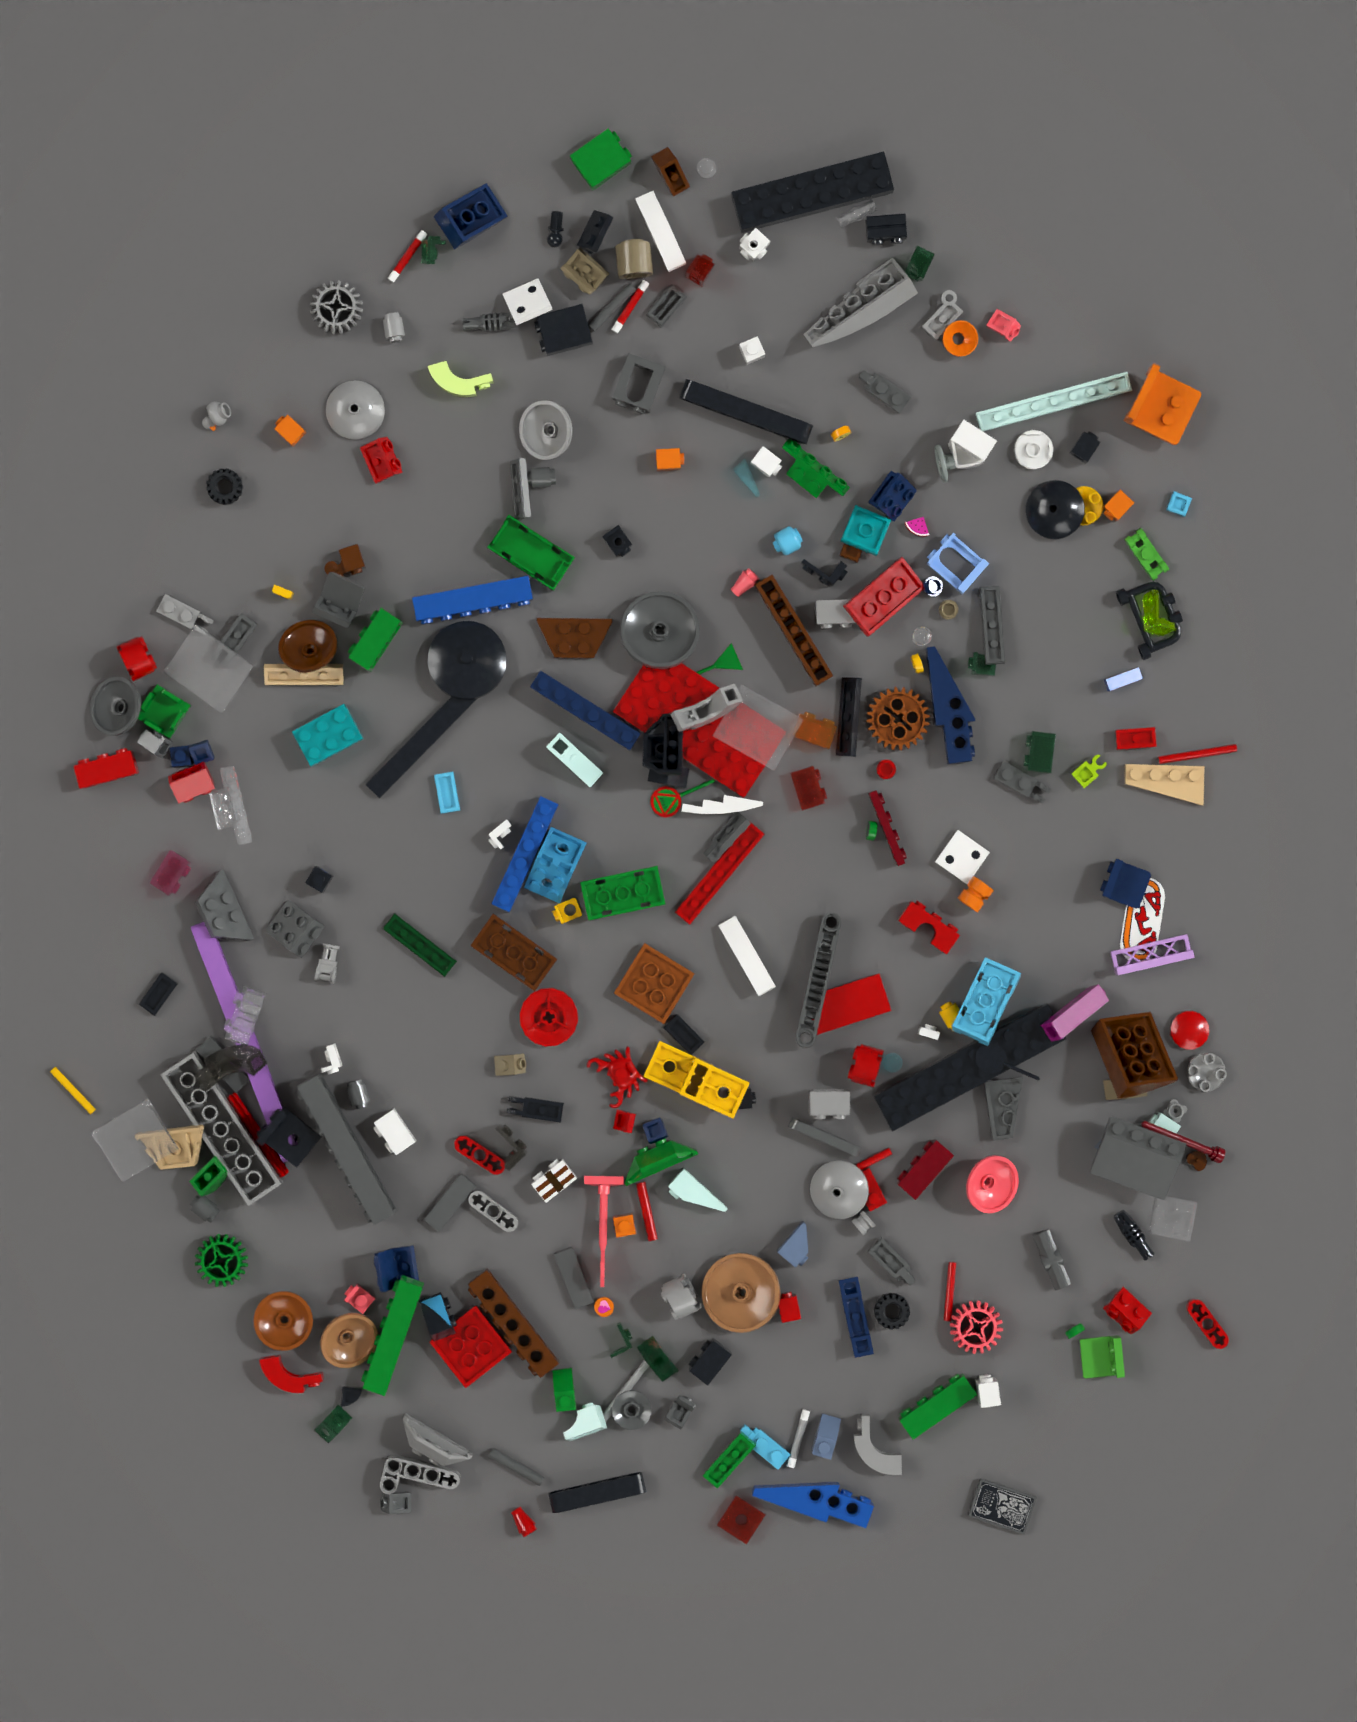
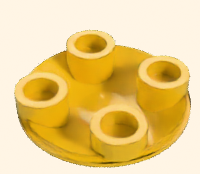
[1076,486,1103,526]

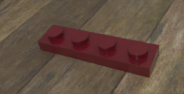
[868,790,907,866]

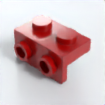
[1103,1287,1152,1334]

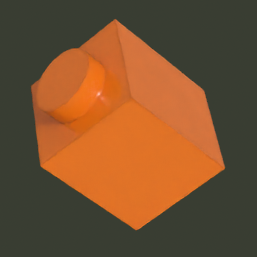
[274,415,306,447]
[656,448,684,471]
[1103,489,1134,521]
[613,1213,636,1237]

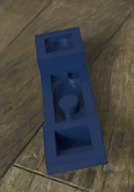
[838,1276,874,1358]

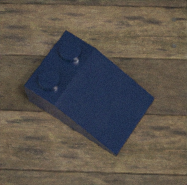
[433,183,508,250]

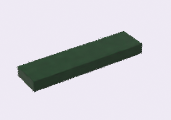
[383,913,457,977]

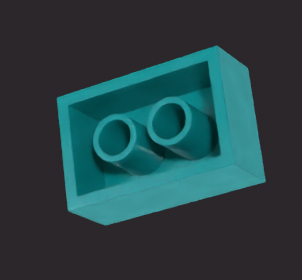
[292,704,364,767]

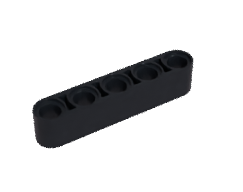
[548,1472,647,1513]

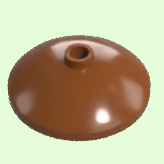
[254,1291,313,1351]

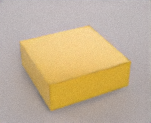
[272,585,294,600]

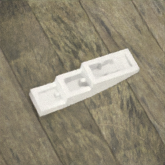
[635,191,686,272]
[681,795,763,814]
[718,916,776,996]

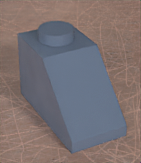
[777,1221,808,1268]
[811,1413,841,1460]

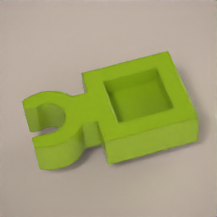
[1071,754,1107,789]

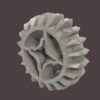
[310,280,363,334]

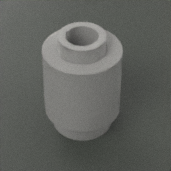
[383,313,405,343]

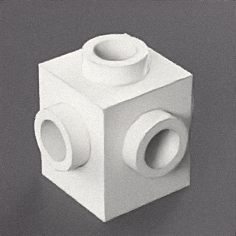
[739,228,770,261]

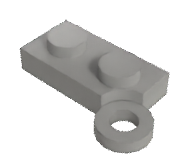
[922,290,963,341]

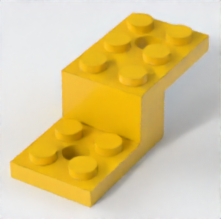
[643,1041,750,1119]

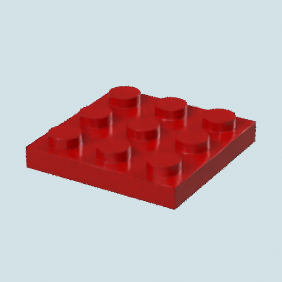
[429,1305,512,1388]

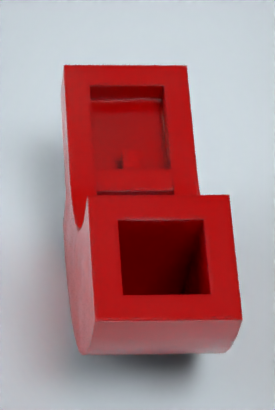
[259,1355,324,1393]

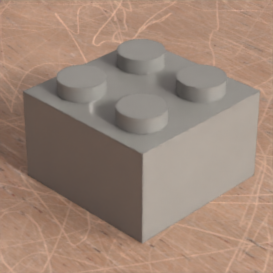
[809,1089,850,1119]

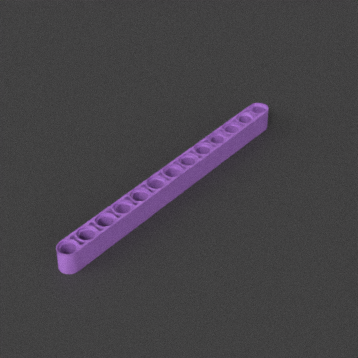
[191,922,298,1163]

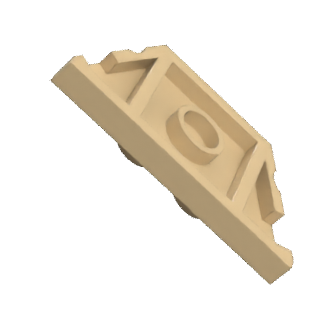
[135,1125,204,1170]

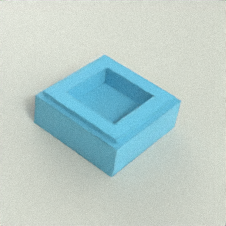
[1166,491,1192,517]

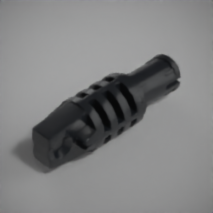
[1114,1210,1155,1261]

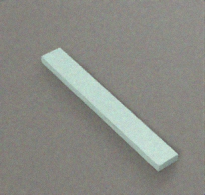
[975,372,1132,432]

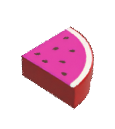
[905,517,929,537]

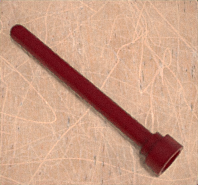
[1141,1121,1226,1163]

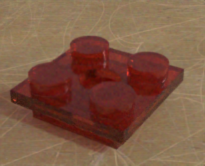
[717,1495,766,1545]

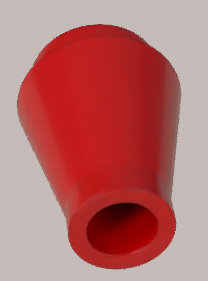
[511,1507,537,1537]

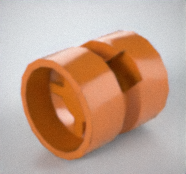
[957,876,994,913]

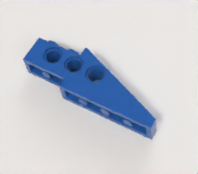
[752,1482,874,1528]

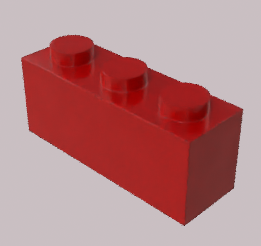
[73,748,139,789]

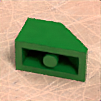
[189,1156,228,1196]
[552,1368,576,1412]

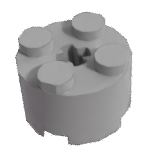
[661,1274,702,1320]

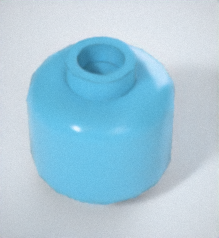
[772,526,803,556]

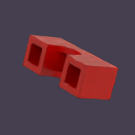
[897,901,960,955]

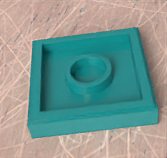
[841,505,891,556]

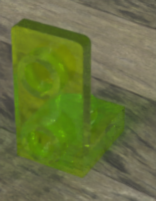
[1143,589,1175,636]

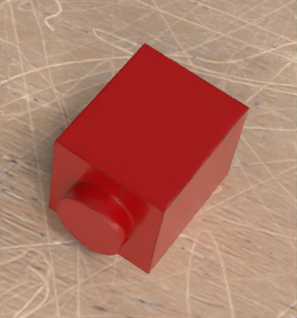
[778,1292,801,1323]

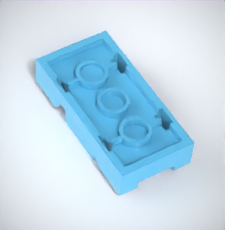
[952,957,1021,1046]

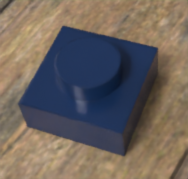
[188,740,215,765]
[170,745,192,767]
[642,1117,669,1144]

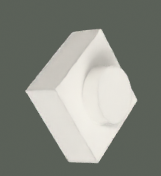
[918,1024,940,1040]

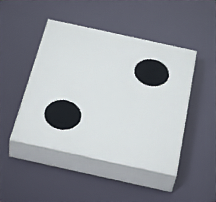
[503,279,553,325]
[935,830,990,884]

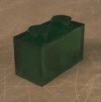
[1023,731,1056,773]

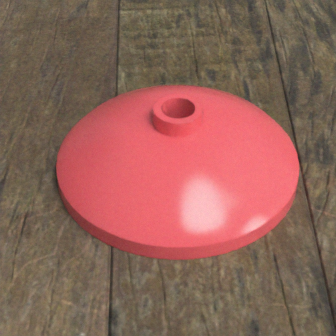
[966,1155,1019,1213]

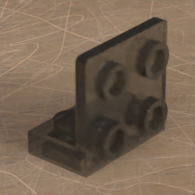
[496,1124,527,1171]

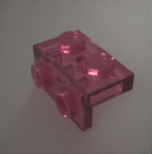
[150,850,191,896]

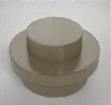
[939,600,958,620]

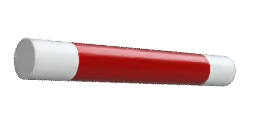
[388,230,428,283]
[611,280,649,334]

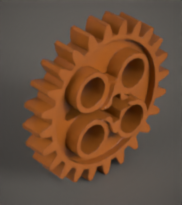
[866,687,930,751]

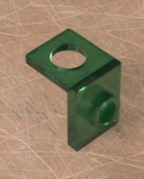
[610,1322,633,1358]
[315,1405,352,1443]

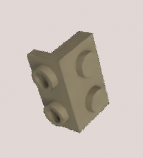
[561,248,609,295]

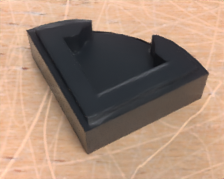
[341,1386,362,1407]

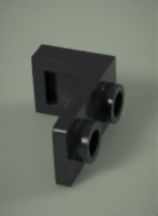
[801,559,848,586]

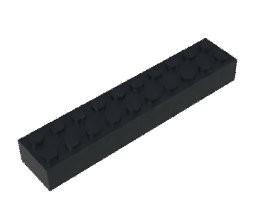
[873,1003,1066,1131]

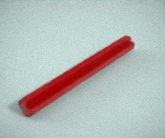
[227,1093,289,1177]

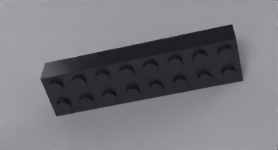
[731,151,894,233]

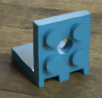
[524,827,587,904]

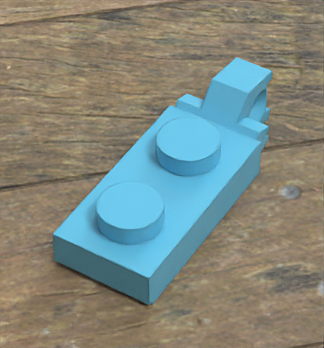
[740,1424,791,1470]

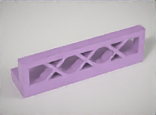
[1110,934,1195,975]

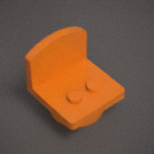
[1123,363,1201,445]

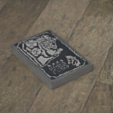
[968,1478,1037,1535]

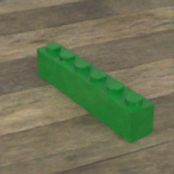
[361,1275,424,1396]

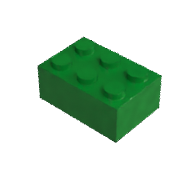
[348,608,403,672]

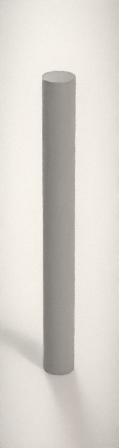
[603,1360,650,1422]

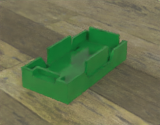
[487,514,575,591]
[580,866,665,921]

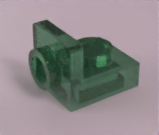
[422,236,446,264]

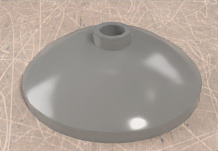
[326,381,385,440]
[519,400,572,460]
[810,1160,869,1219]

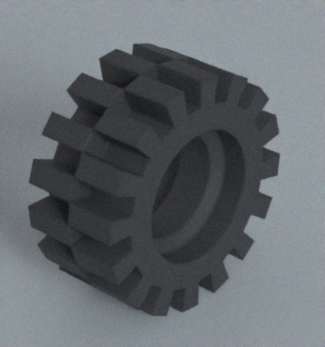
[206,468,243,505]
[874,1293,910,1330]

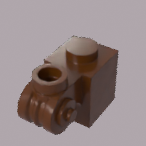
[324,544,366,577]

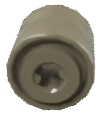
[615,239,654,279]

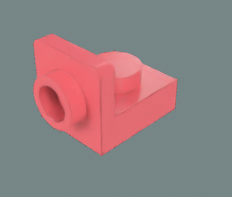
[987,309,1021,342]
[344,1283,376,1314]

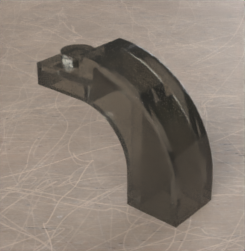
[194,1045,268,1092]

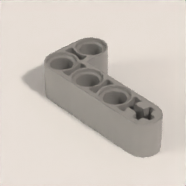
[380,1455,460,1494]

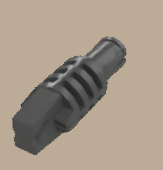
[463,313,518,332]

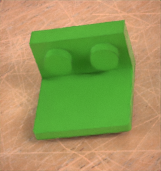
[1080,1335,1125,1378]

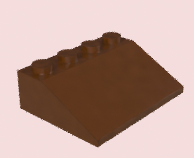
[1091,1012,1178,1099]

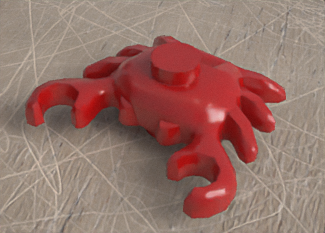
[587,1047,648,1108]

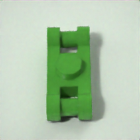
[1124,528,1169,581]

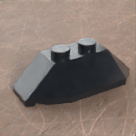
[643,714,683,775]

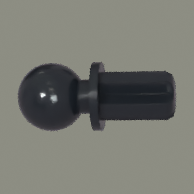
[547,211,564,247]

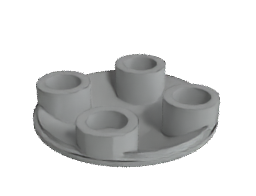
[1187,1052,1227,1092]

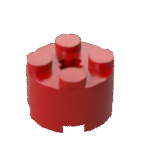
[116,636,157,682]
[848,1044,884,1088]

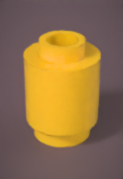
[939,1001,963,1032]

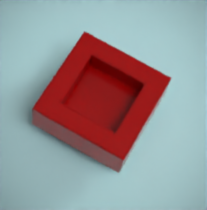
[613,1109,636,1133]

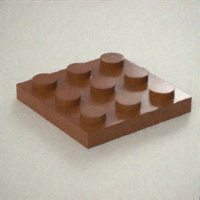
[614,943,695,1024]

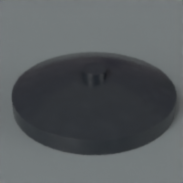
[428,621,507,700]

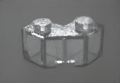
[224,986,266,1046]

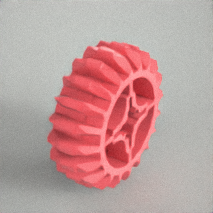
[950,1300,1003,1354]

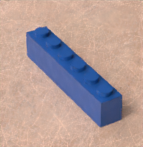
[412,576,533,625]
[492,796,559,912]

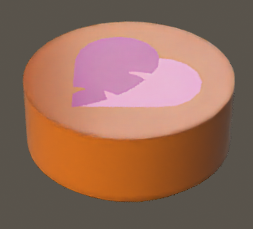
[594,1297,614,1317]

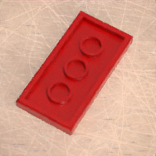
[843,557,924,637]
[812,973,892,1035]

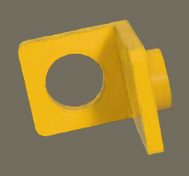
[552,898,582,924]

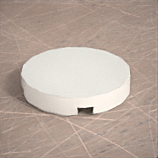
[1014,430,1053,470]

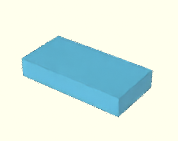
[434,772,460,814]

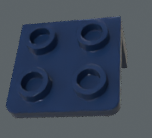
[1100,859,1151,909]
[374,1245,419,1292]

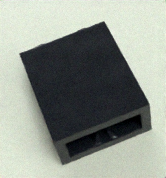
[534,304,593,356]

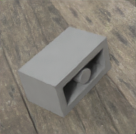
[815,599,856,629]

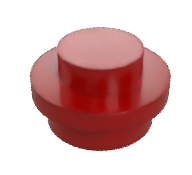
[876,760,896,779]

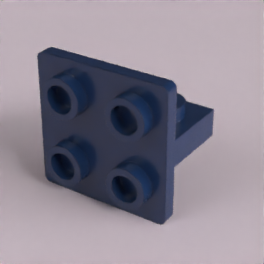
[868,471,917,521]

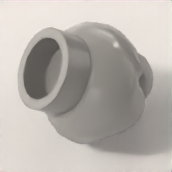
[202,401,231,431]

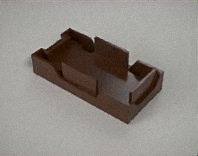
[470,913,557,991]

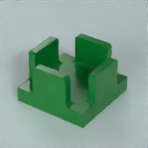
[138,684,191,739]

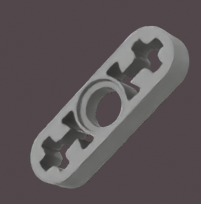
[469,1190,518,1232]

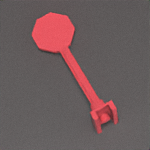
[584,1176,624,1287]

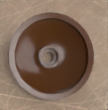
[278,620,337,672]

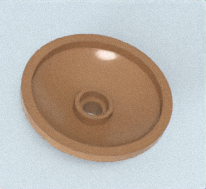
[320,1313,378,1368]

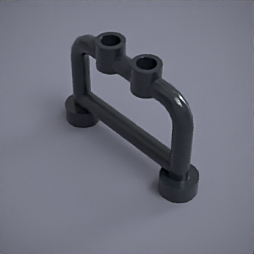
[1116,582,1183,660]

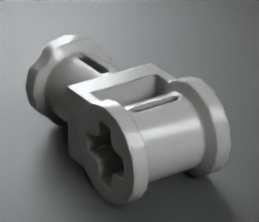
[314,943,340,984]

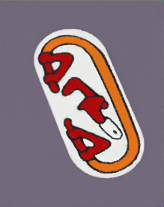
[1120,878,1165,962]

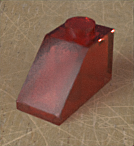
[685,254,715,287]

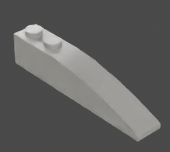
[803,258,918,347]

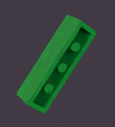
[898,1373,977,1440]

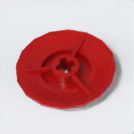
[520,988,578,1047]

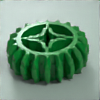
[195,1234,248,1287]

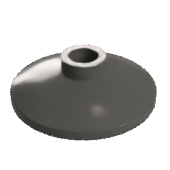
[612,1390,651,1430]

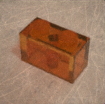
[792,712,837,749]

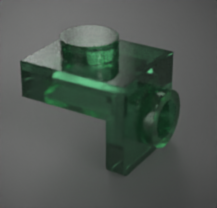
[968,652,996,676]

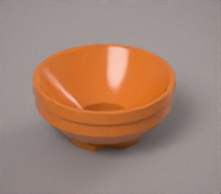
[942,320,978,357]

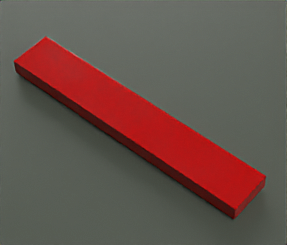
[675,822,765,925]

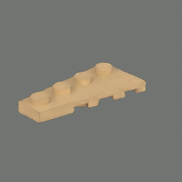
[1125,764,1205,806]

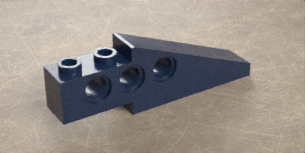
[926,646,975,764]

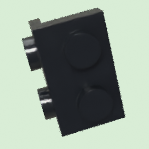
[577,210,614,254]

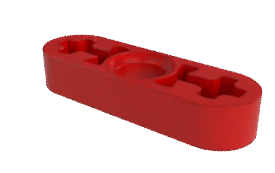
[454,1135,506,1175]
[1186,1299,1229,1349]

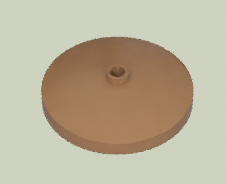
[702,1253,781,1333]

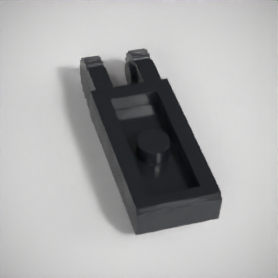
[507,1096,564,1123]

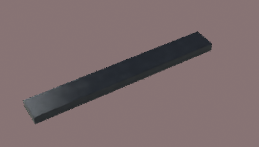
[366,697,478,798]

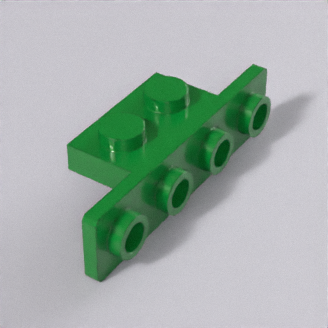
[782,439,850,498]

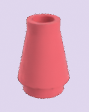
[731,568,759,597]

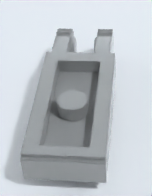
[156,594,214,635]

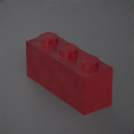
[897,1139,954,1200]

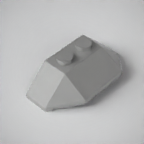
[403,1413,473,1466]

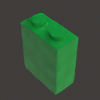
[570,128,632,191]

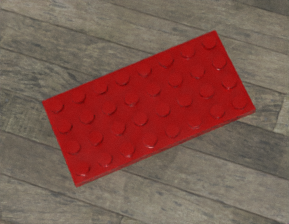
[613,663,787,798]

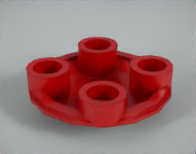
[1170,1011,1209,1050]

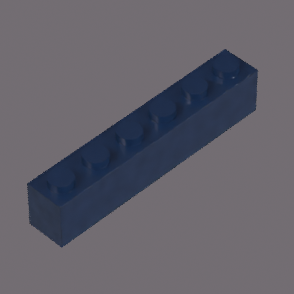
[530,670,640,751]

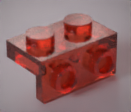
[790,766,827,811]

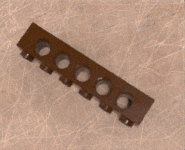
[755,575,833,687]
[468,1268,559,1378]

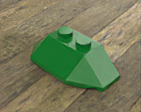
[625,1138,698,1186]

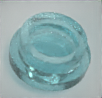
[883,1053,903,1073]

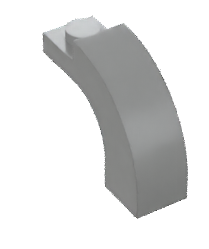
[671,684,743,732]
[853,1413,902,1475]

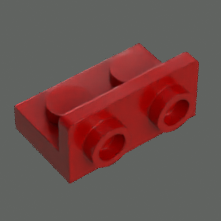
[360,437,403,484]

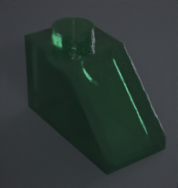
[905,246,935,282]
[637,1336,679,1382]

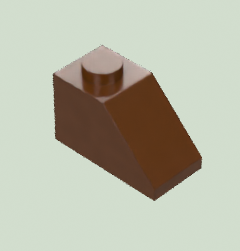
[651,147,690,197]

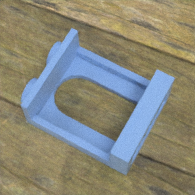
[927,533,989,594]

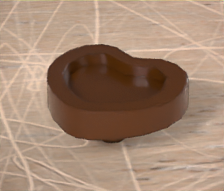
[1186,1151,1207,1171]

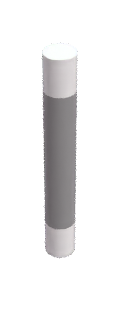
[787,1409,810,1468]

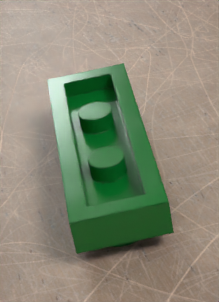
[703,1431,756,1489]

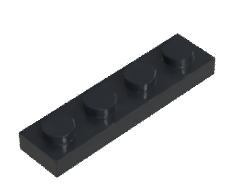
[836,677,862,757]

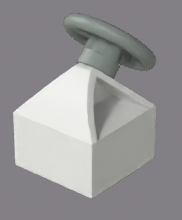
[935,420,997,483]

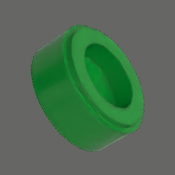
[866,821,878,841]
[1065,1323,1085,1339]

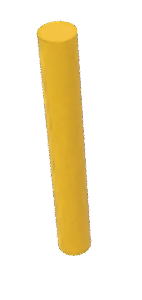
[50,1066,96,1115]

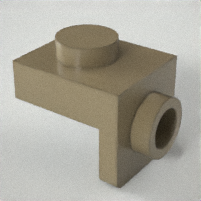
[494,1053,526,1076]

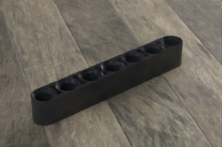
[679,379,813,444]

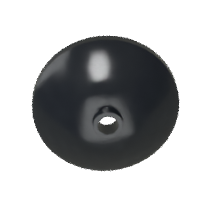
[1026,480,1085,539]

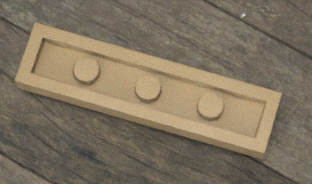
[264,664,344,685]

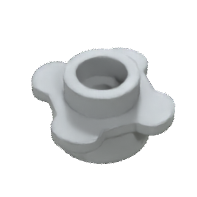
[1164,1099,1187,1123]

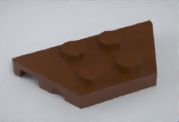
[537,618,612,658]

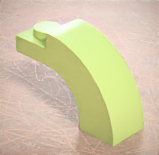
[428,361,493,397]

